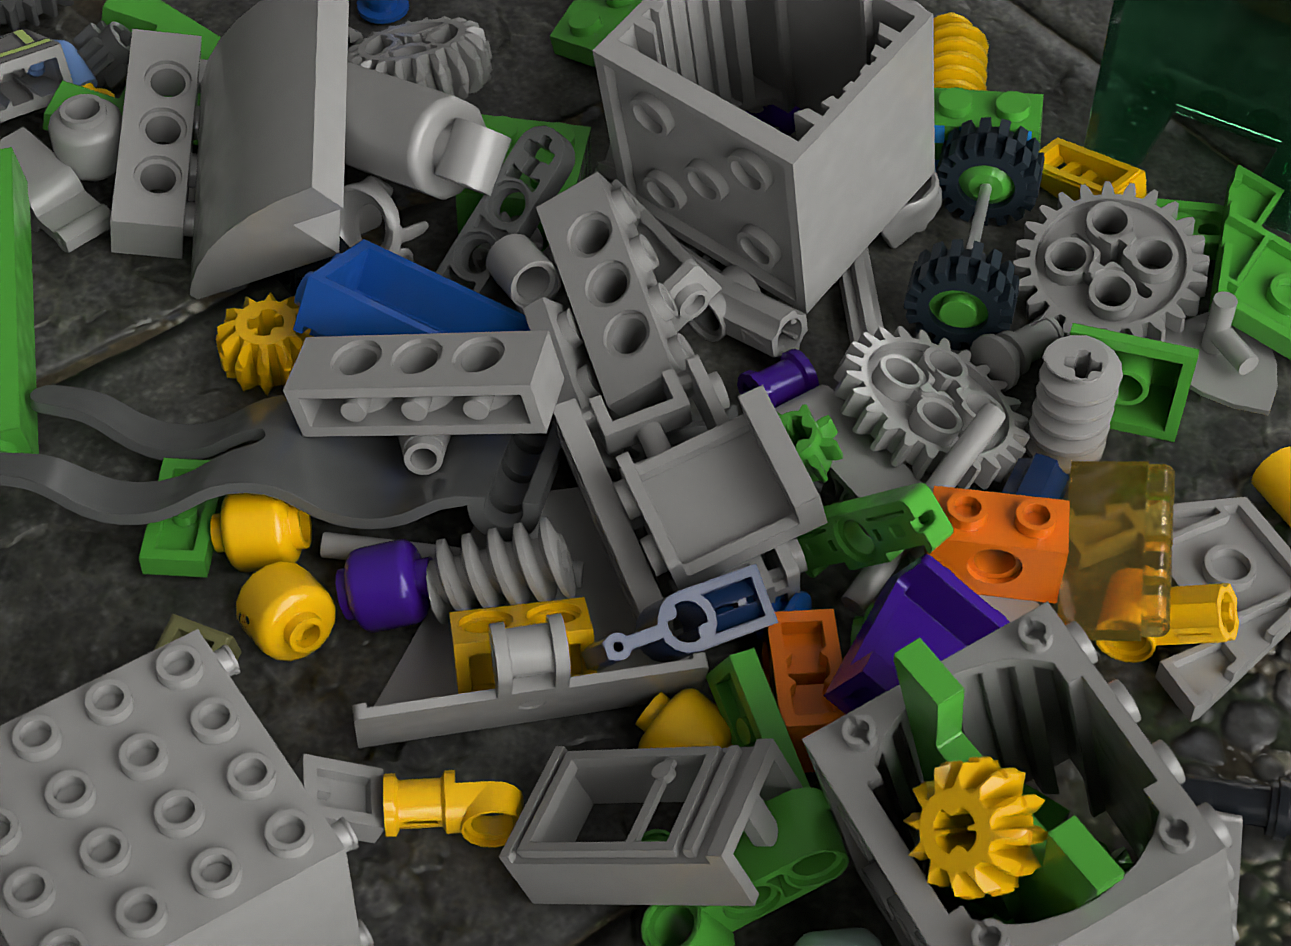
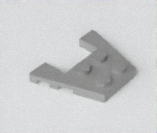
[1067,497,1291,722]

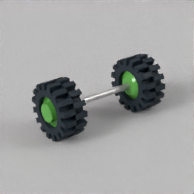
[904,117,1045,351]

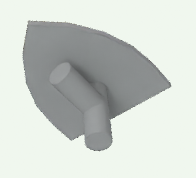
[1145,291,1278,416]

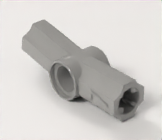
[681,244,808,358]

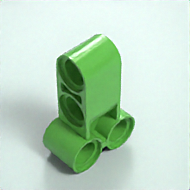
[641,787,849,946]

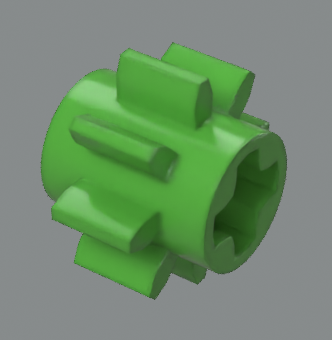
[777,404,844,483]

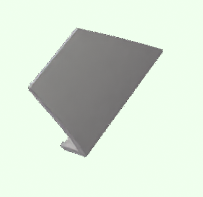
[352,482,709,748]

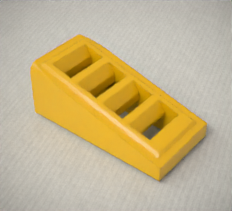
[1039,137,1147,201]

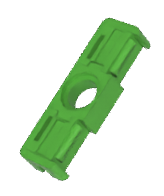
[797,482,954,578]

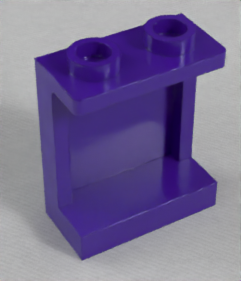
[824,554,1010,714]

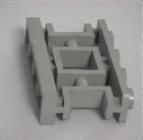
[552,354,807,637]

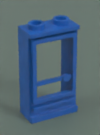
[293,239,530,337]

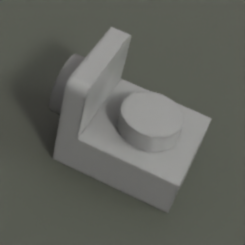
[293,753,385,843]

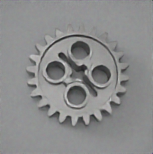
[1013,181,1210,342]
[834,326,1030,490]

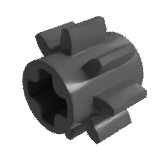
[73,20,132,90]

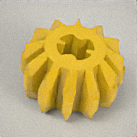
[216,292,314,396]
[903,756,1048,900]

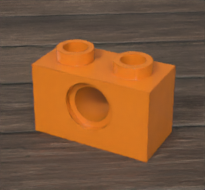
[924,485,1070,604]

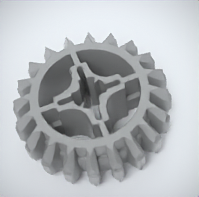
[347,16,492,100]

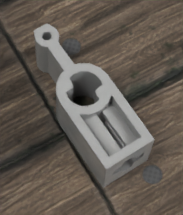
[0,127,111,253]

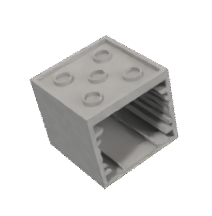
[592,0,935,314]
[802,601,1239,946]
[0,629,374,946]

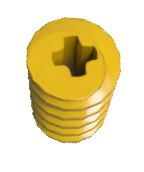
[933,12,989,91]

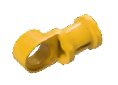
[383,770,524,848]

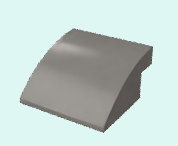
[190,0,349,299]

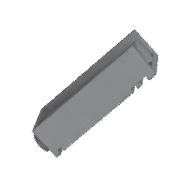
[499,738,803,906]

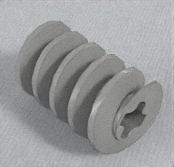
[1025,335,1123,474]
[426,517,576,624]

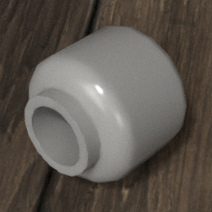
[48,94,122,181]

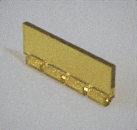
[1057,461,1175,641]

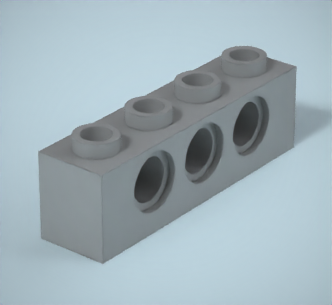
[110,29,208,259]
[536,171,695,417]
[283,330,564,437]

